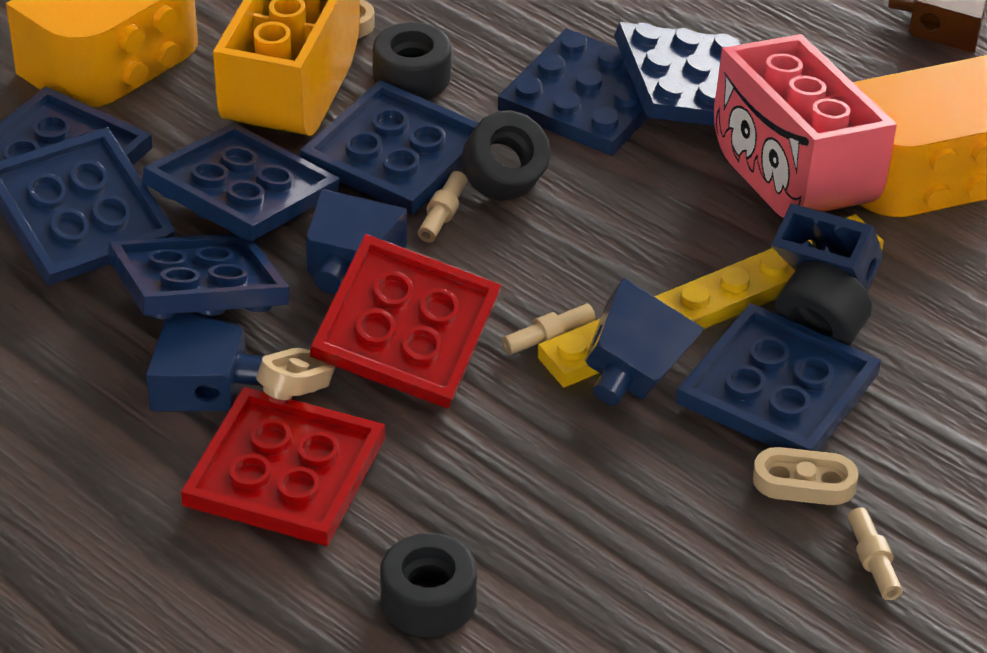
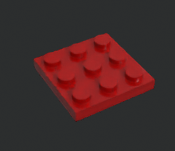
[309,234,502,409]
[181,387,385,546]

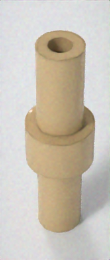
[418,171,468,243]
[502,303,595,355]
[847,508,903,600]

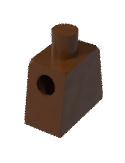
[888,0,987,52]

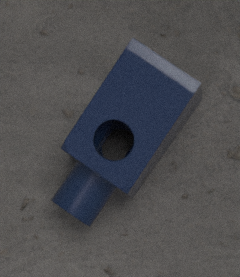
[306,189,407,294]
[771,203,883,292]
[585,278,704,405]
[146,313,264,411]

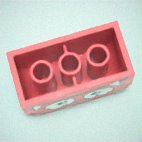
[714,34,897,218]

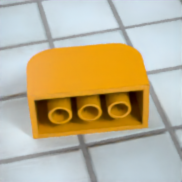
[6,0,198,108]
[213,0,360,136]
[853,55,987,217]

